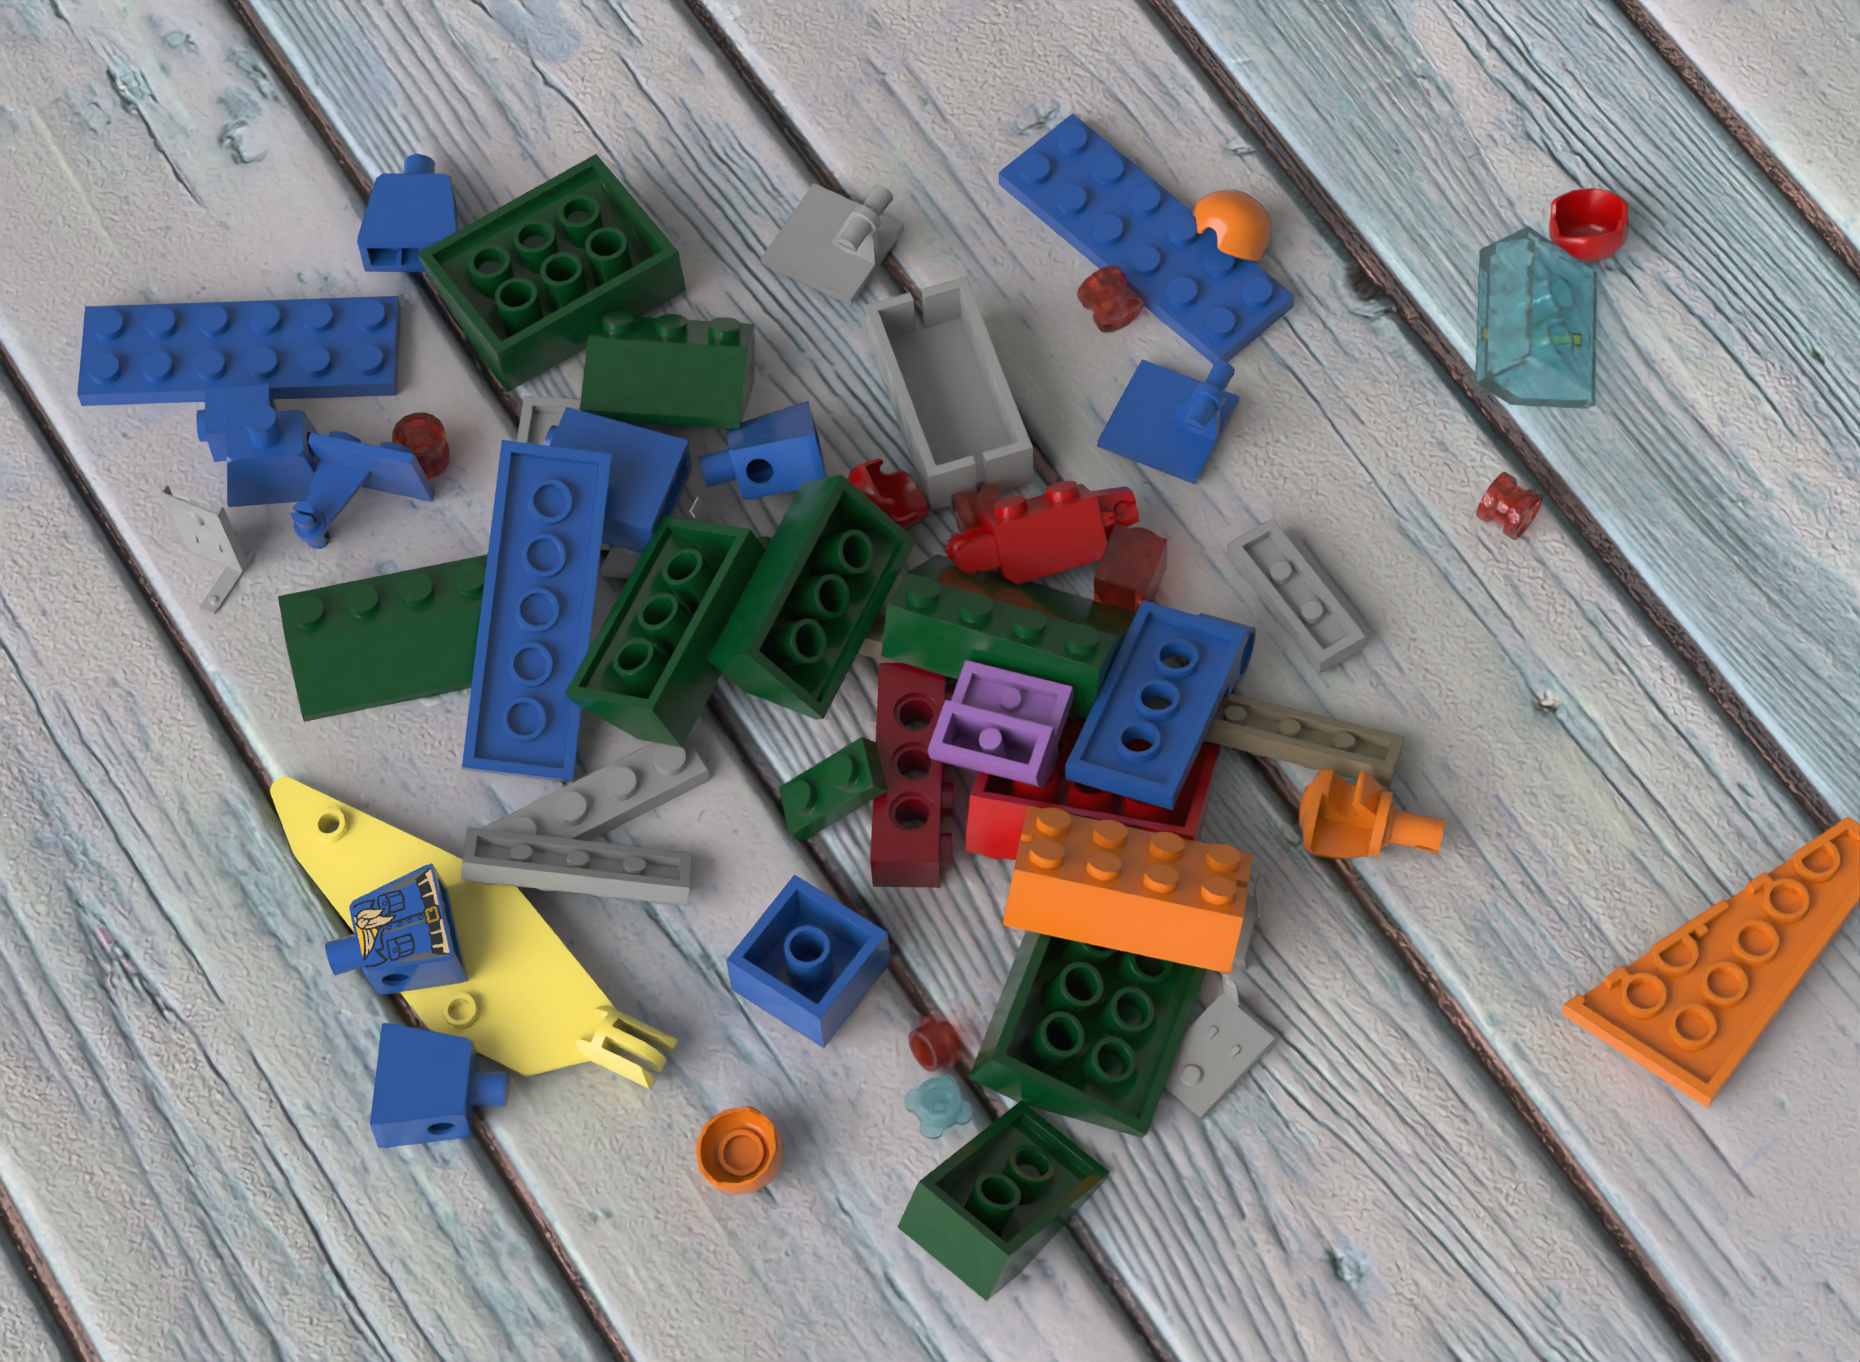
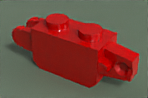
[945,481,1139,585]

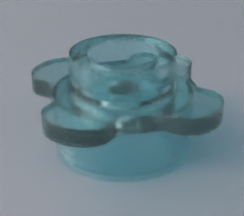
[905,1074,973,1139]

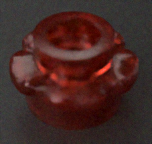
[908,1016,961,1072]

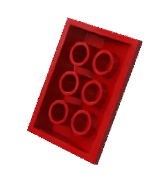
[965,717,1220,860]

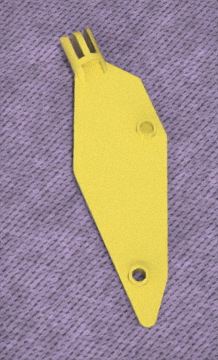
[270,777,678,1090]

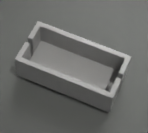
[865,276,1034,511]

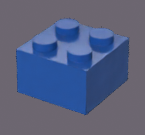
[726,874,891,1048]

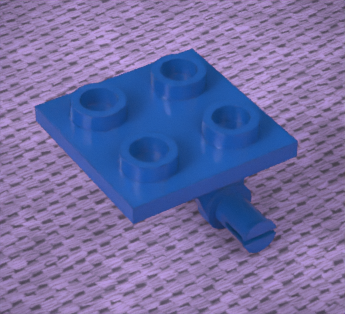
[1097,359,1239,484]
[291,431,435,549]

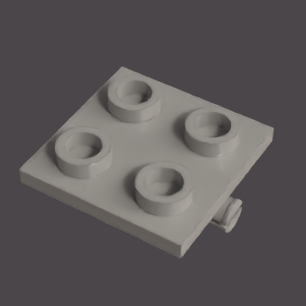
[761,183,904,305]

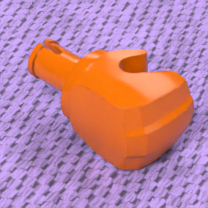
[1299,769,1446,859]

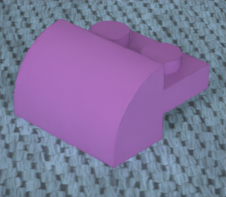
[928,660,1074,787]

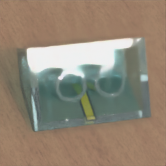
[1475,226,1597,409]

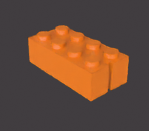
[1002,806,1253,974]

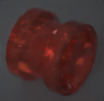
[1077,266,1144,333]
[392,412,450,479]
[1476,472,1543,540]
[951,482,1002,533]

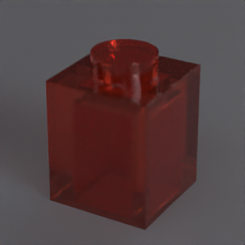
[1094,524,1168,613]

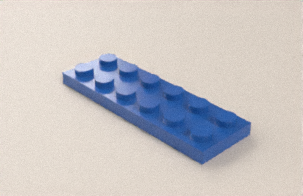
[998,113,1294,364]
[77,296,401,406]
[461,440,612,783]

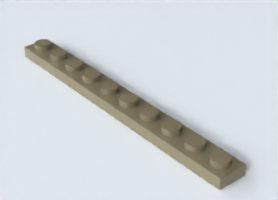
[858,606,1405,787]

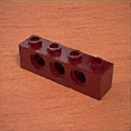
[870,663,956,888]

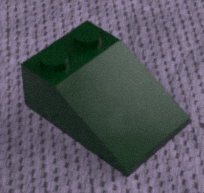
[898,1100,1110,1301]

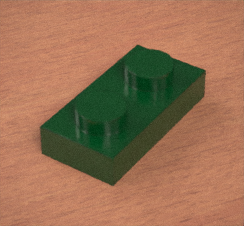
[779,737,888,841]

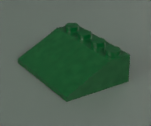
[418,154,686,392]
[881,554,1136,718]
[969,930,1207,1138]

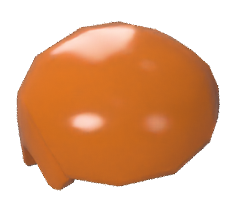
[1193,189,1272,261]
[695,1106,784,1195]

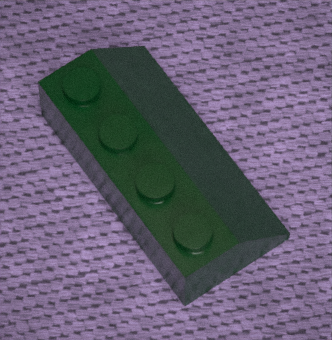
[707,474,916,720]
[565,516,766,748]
[278,554,488,722]

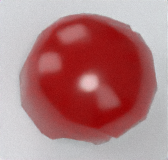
[1549,188,1629,263]
[847,458,928,532]

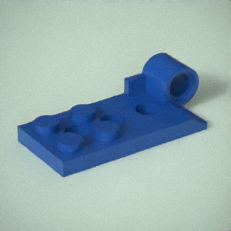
[1065,600,1256,810]

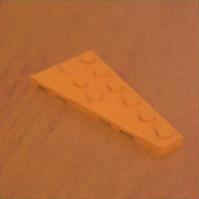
[1561,817,1860,1109]

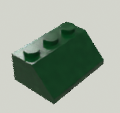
[580,311,755,429]

